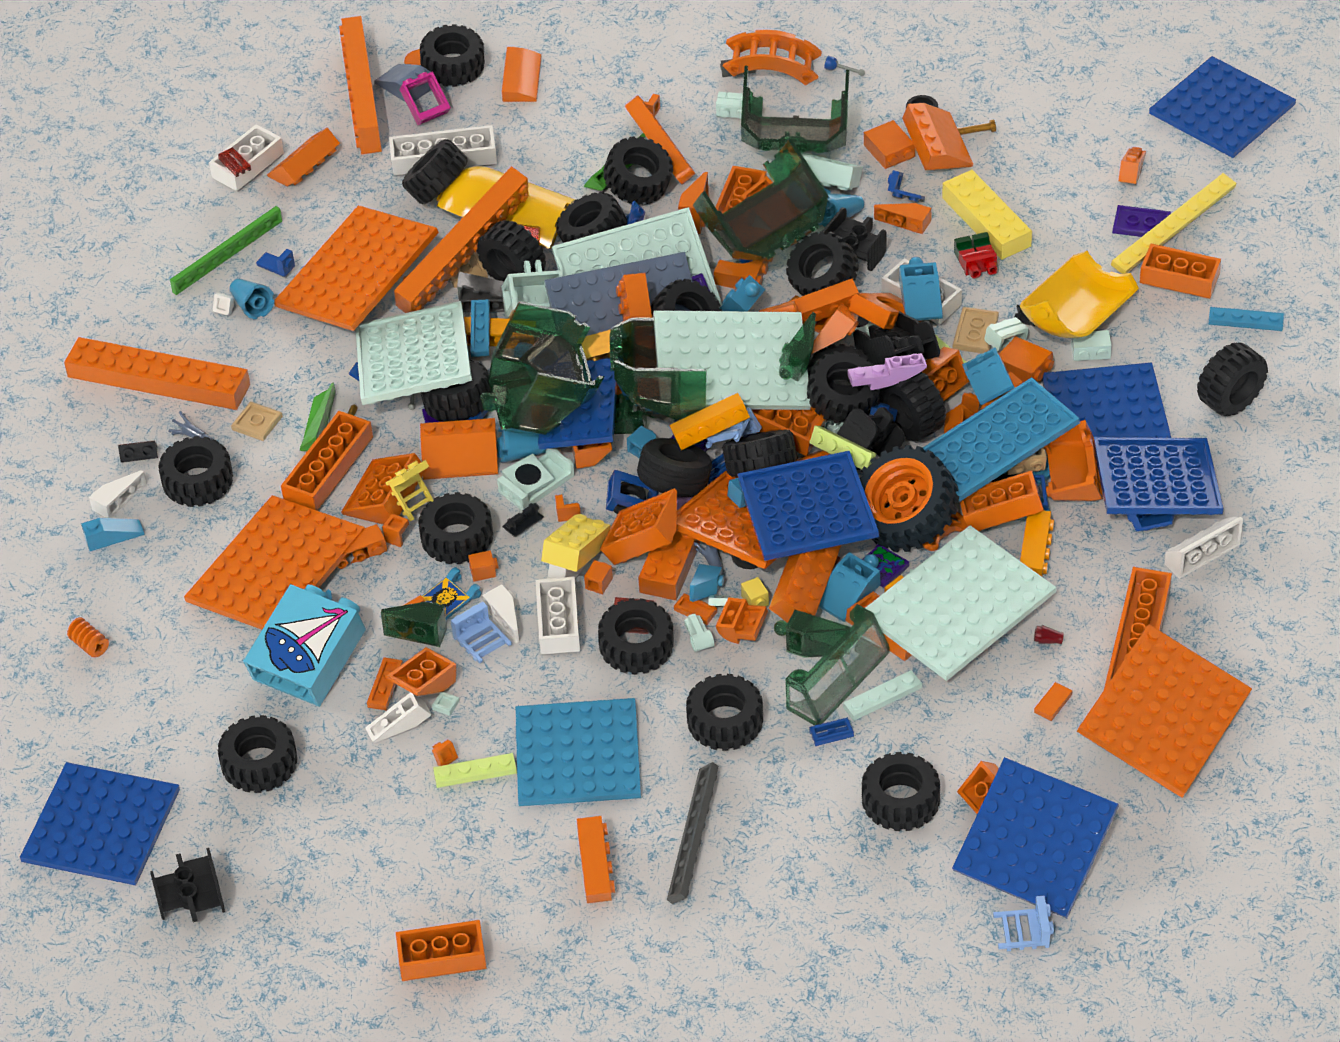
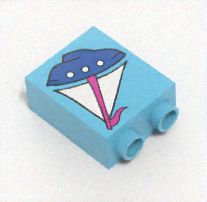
[243,584,366,707]

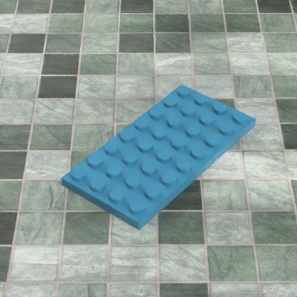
[923,377,1080,502]

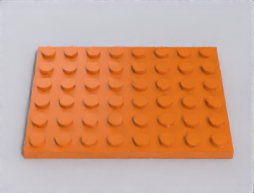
[274,205,439,331]
[184,495,365,630]
[1077,624,1252,798]

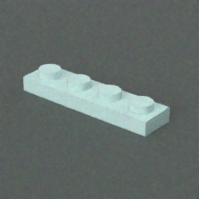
[843,670,922,721]

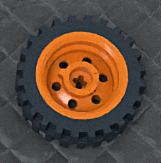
[860,445,959,552]

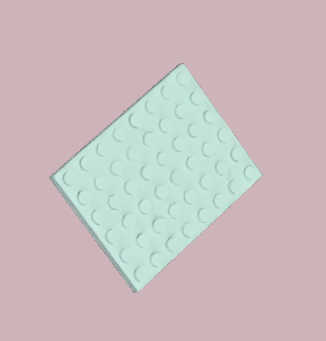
[551,207,722,306]
[355,301,472,405]
[653,311,811,410]
[861,525,1056,681]

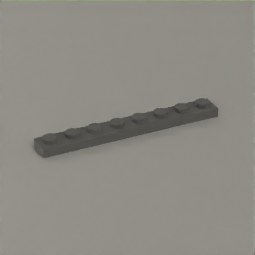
[667,762,719,904]

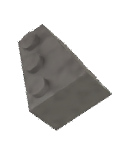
[457,271,505,312]

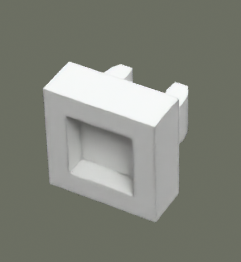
[213,293,235,316]

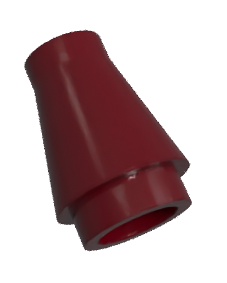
[1034,625,1064,644]

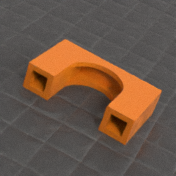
[714,224,779,289]
[849,293,922,329]

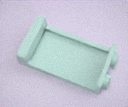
[497,448,574,510]

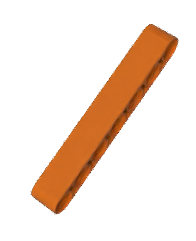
[625,95,696,185]

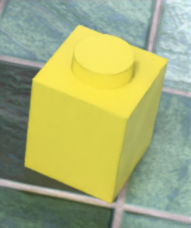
[741,577,769,606]

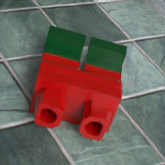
[954,232,997,279]

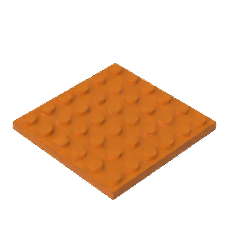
[676,471,777,569]

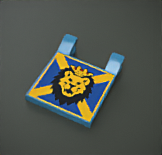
[422,567,482,623]

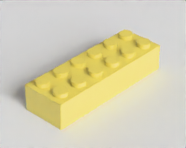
[942,170,1032,260]

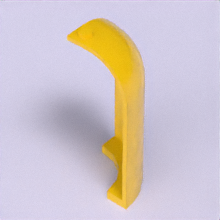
[437,166,576,249]
[1020,251,1139,338]

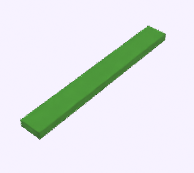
[170,206,282,295]

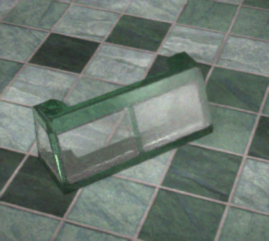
[785,604,890,725]

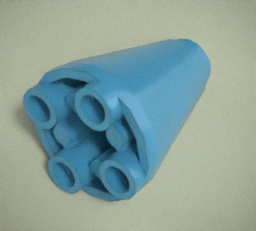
[814,193,864,227]

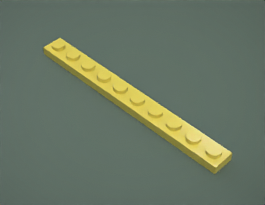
[1111,173,1237,274]

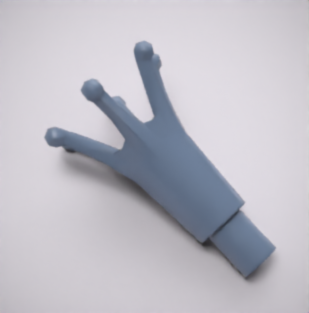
[168,411,213,440]
[694,542,723,575]

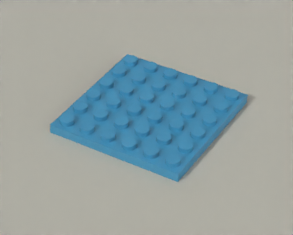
[515,698,641,807]

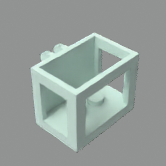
[501,260,563,319]

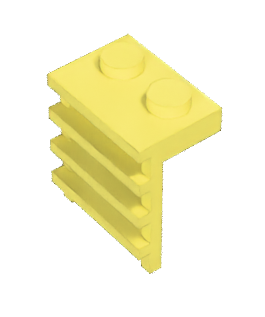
[385,460,434,521]

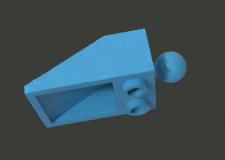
[899,257,943,321]
[719,275,766,312]
[962,347,1015,405]
[818,552,881,622]

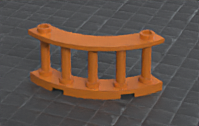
[723,30,822,85]

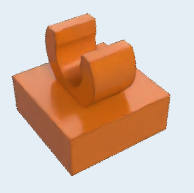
[432,739,458,766]

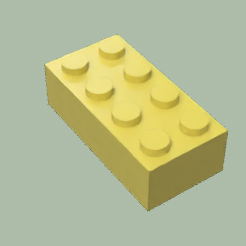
[541,514,611,572]

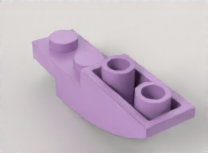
[848,353,927,390]

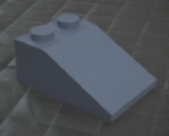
[374,64,431,102]

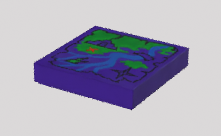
[862,544,909,588]

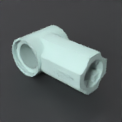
[684,614,714,652]

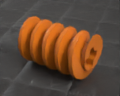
[67,617,109,657]

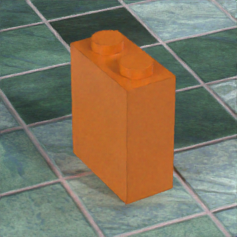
[864,120,915,169]
[999,336,1054,382]

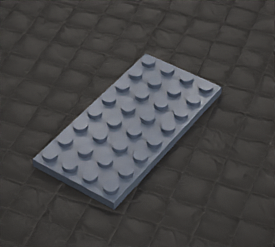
[544,252,693,351]

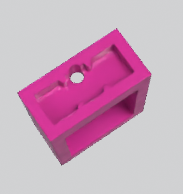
[399,71,451,126]

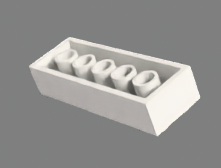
[389,125,497,176]

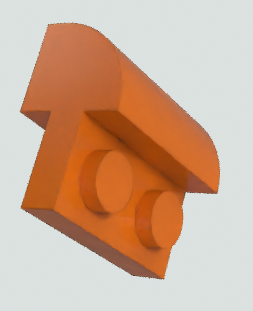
[716,597,768,644]

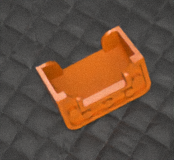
[1043,420,1103,501]

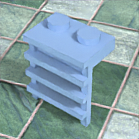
[706,407,762,448]
[451,602,512,664]
[993,896,1054,951]

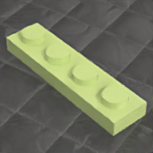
[810,426,876,469]
[433,753,517,788]

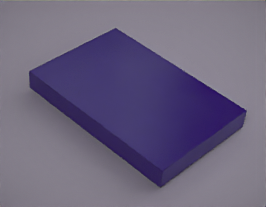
[1112,205,1171,237]

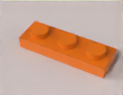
[367,657,403,711]

